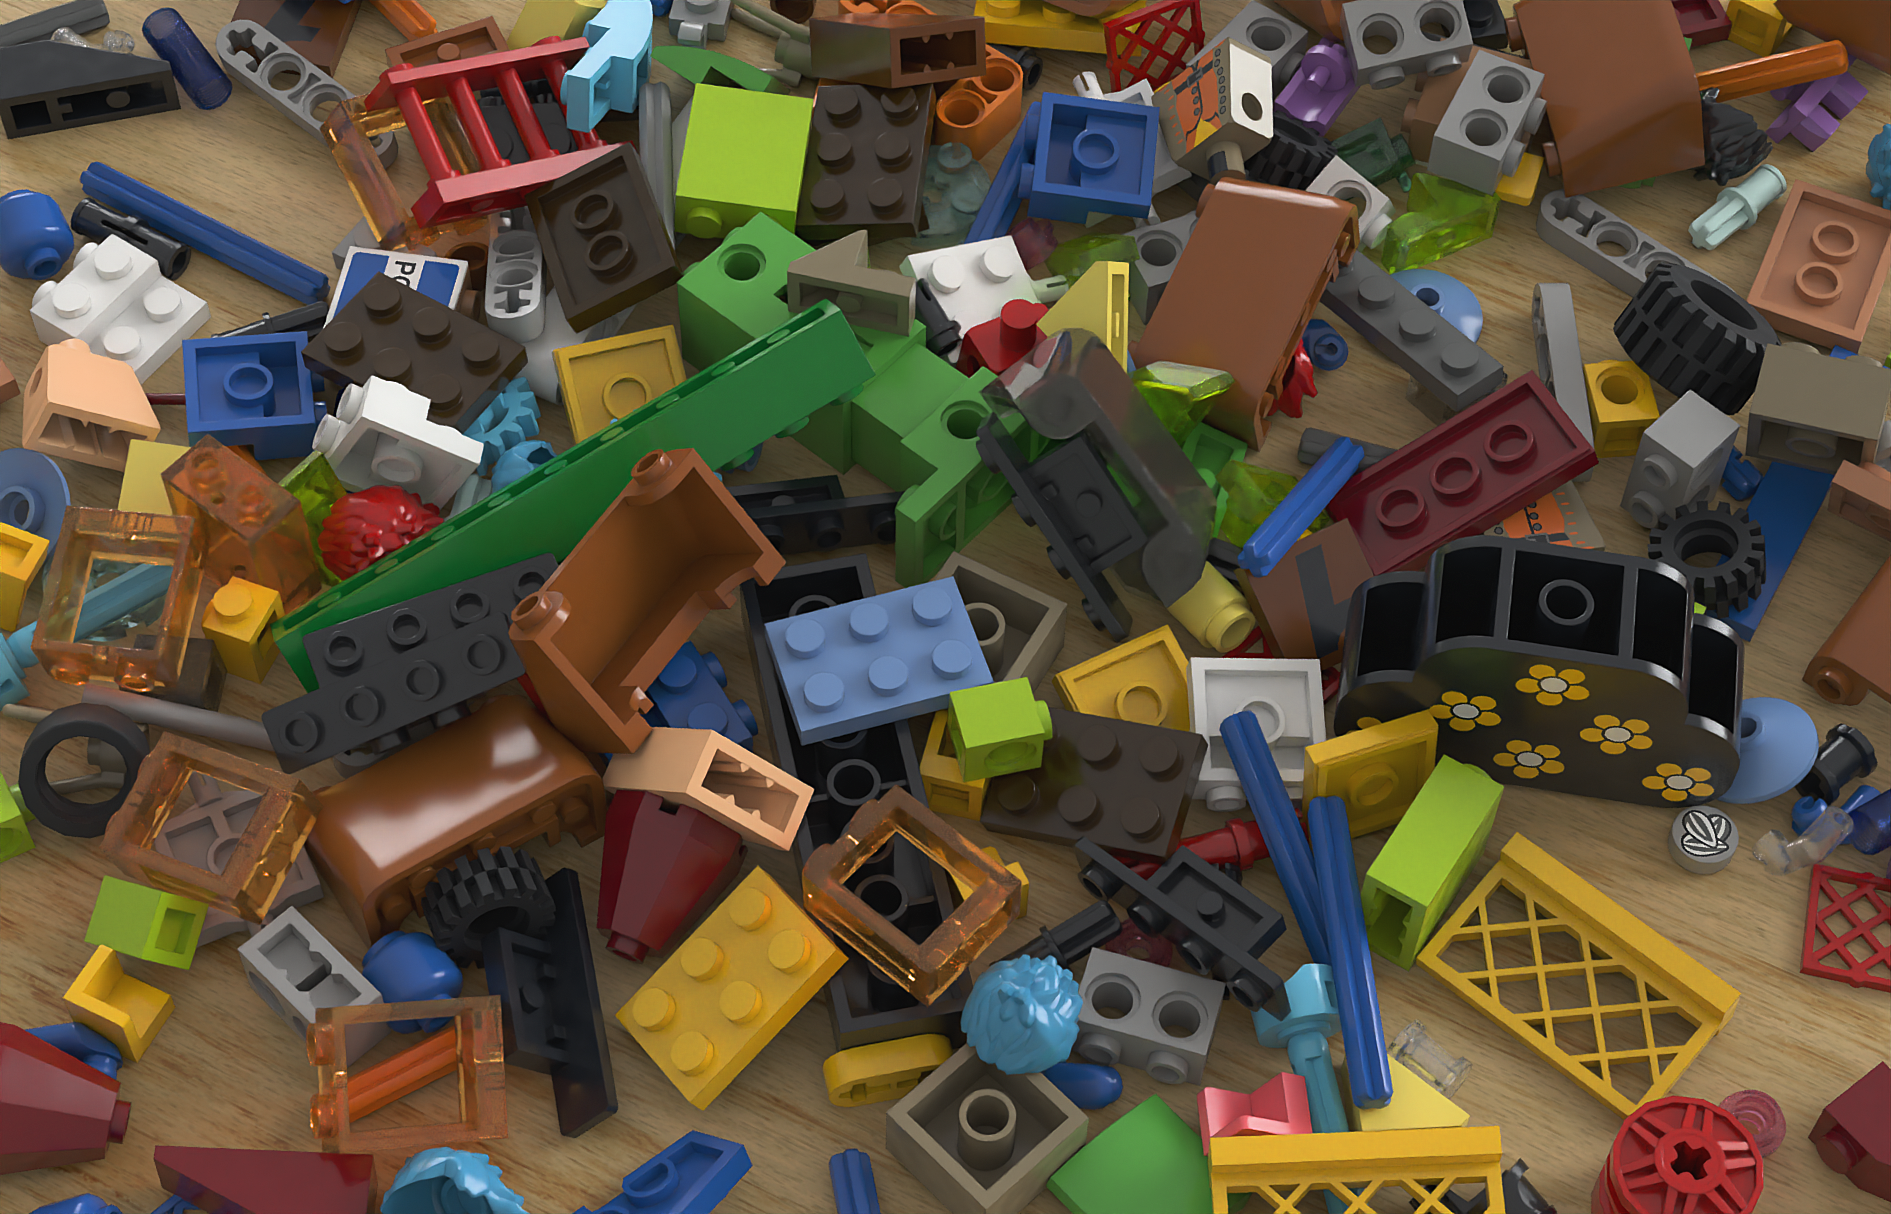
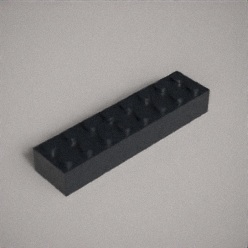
[739,553,973,1053]

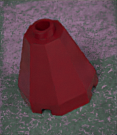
[596,790,748,964]
[0,1022,132,1175]

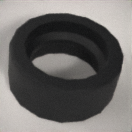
[18,703,152,839]

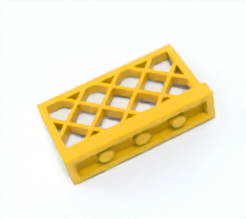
[1416,832,1741,1120]
[1208,1126,1506,1214]

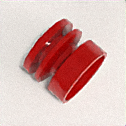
[1591,1095,1764,1214]

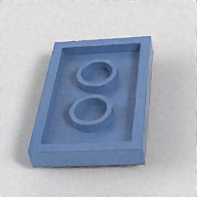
[764,576,994,745]

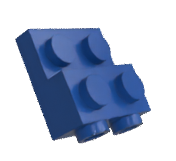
[1017,92,1160,224]
[182,331,327,460]
[598,640,758,768]

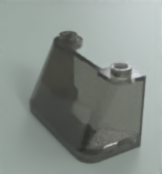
[979,327,1218,608]

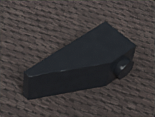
[0,40,181,139]

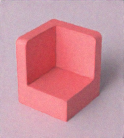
[1197,1072,1313,1156]

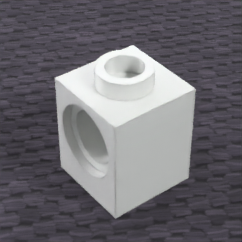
[1305,155,1396,252]

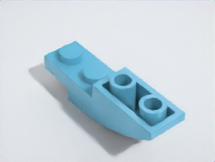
[560,0,653,133]

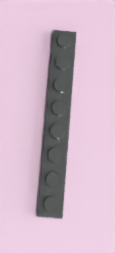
[1176,170,1504,412]

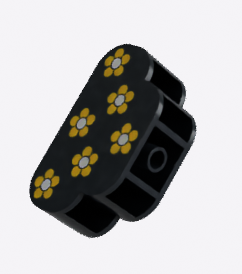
[1333,535,1745,808]

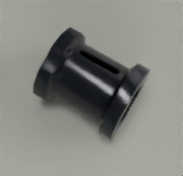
[1794,723,1878,806]

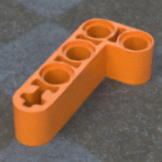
[838,0,1023,167]

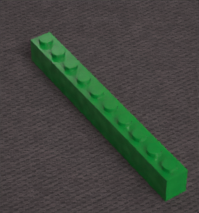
[270,298,876,693]

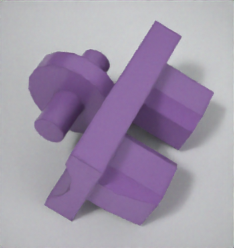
[1273,37,1360,137]
[1765,53,1869,152]

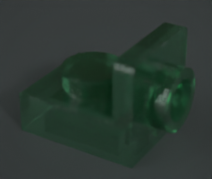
[1331,117,1416,201]

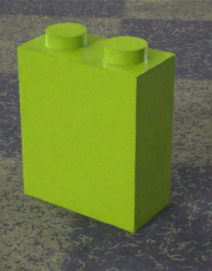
[674,83,813,239]
[1361,754,1504,972]

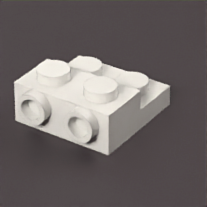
[30,234,211,385]
[312,375,484,510]
[1186,657,1326,812]

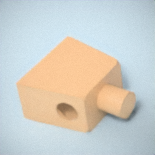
[22,339,161,472]

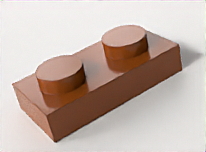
[385,16,510,68]

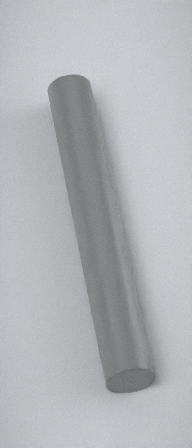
[81,683,275,752]

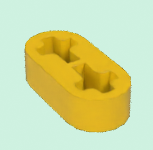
[822,1034,954,1107]

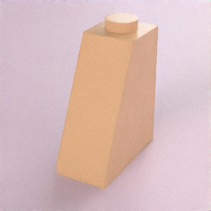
[602,727,814,851]

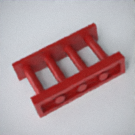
[363,36,639,230]

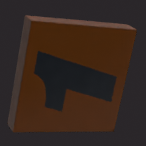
[231,0,363,79]
[1233,518,1374,672]

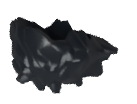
[1686,87,1773,186]

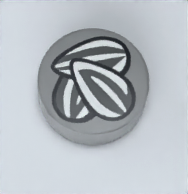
[1668,805,1739,874]

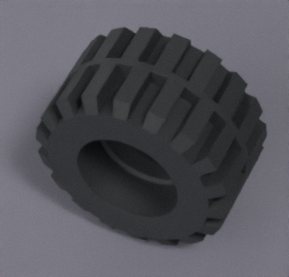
[1613,262,1782,415]

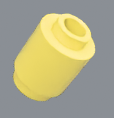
[1162,560,1255,653]

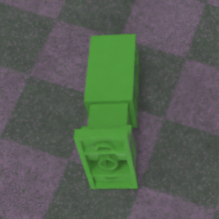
[677,212,1081,588]

